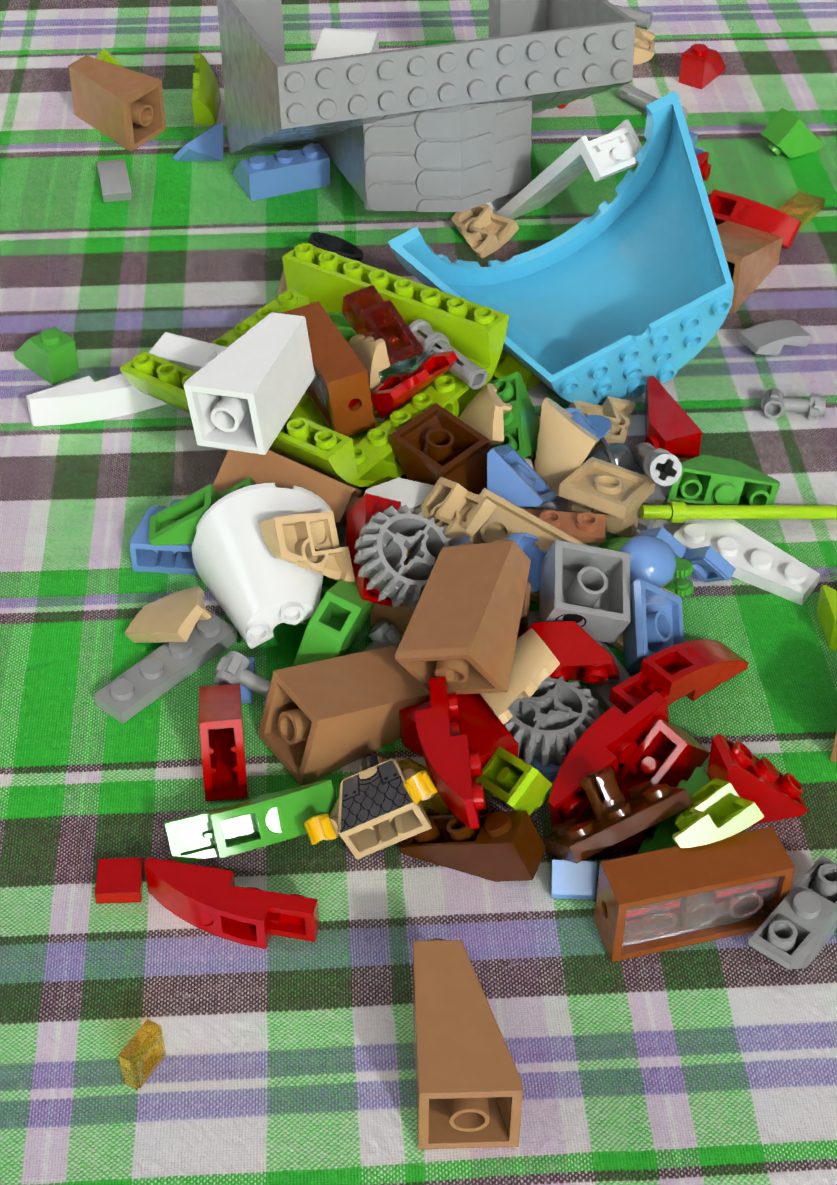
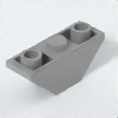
[748,855,837,970]

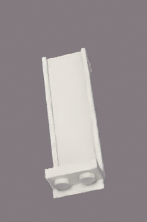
[486,119,642,219]

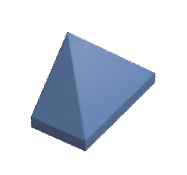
[172,123,224,161]

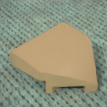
[459,383,512,448]
[124,586,212,643]

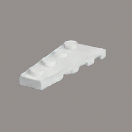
[673,520,820,606]

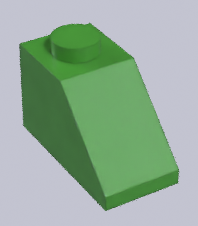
[761,108,824,159]
[14,327,79,385]

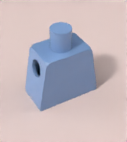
[129,499,198,575]

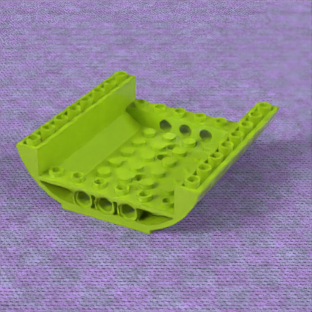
[120,242,509,487]

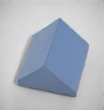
[550,859,597,900]

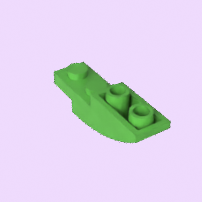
[163,779,336,864]

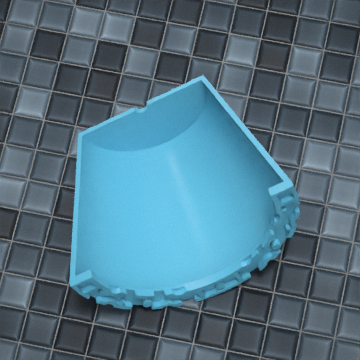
[388,90,734,405]

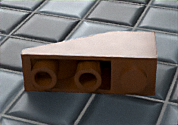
[399,811,546,882]

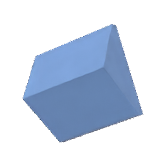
[487,444,558,507]
[623,579,684,673]

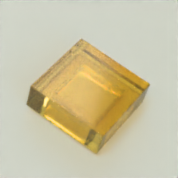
[118,1019,166,1091]

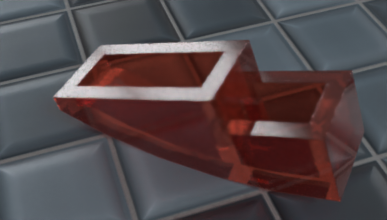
[342,285,423,364]

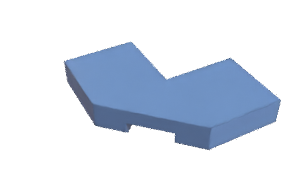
[638,527,736,583]

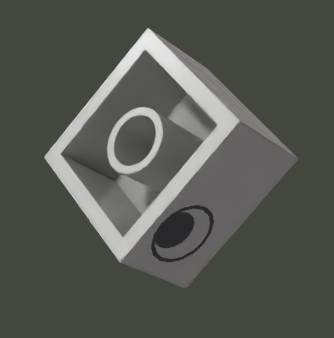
[539,539,631,644]

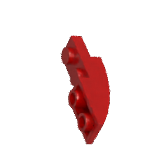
[707,189,801,249]
[609,639,748,714]
[414,676,486,830]
[548,691,669,827]
[144,857,319,949]

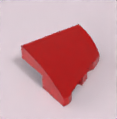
[371,351,458,419]

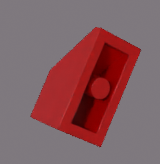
[679,44,726,89]
[618,719,710,798]

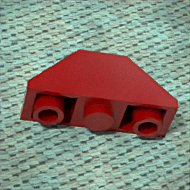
[517,621,620,684]
[707,734,809,825]

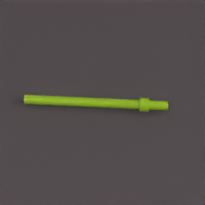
[639,501,837,523]

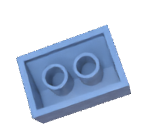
[233,145,331,201]

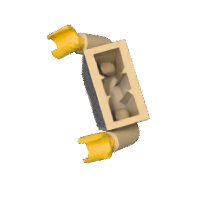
[304,755,438,860]

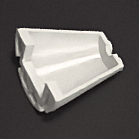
[191,483,331,649]

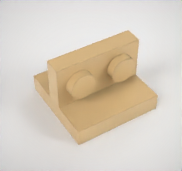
[558,457,656,538]

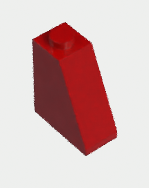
[199,683,248,801]
[399,693,519,779]

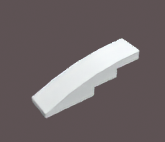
[26,373,168,426]

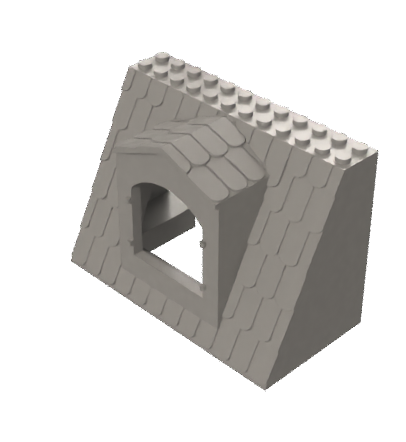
[217,0,636,212]

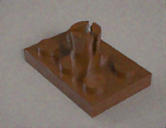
[542,767,693,864]

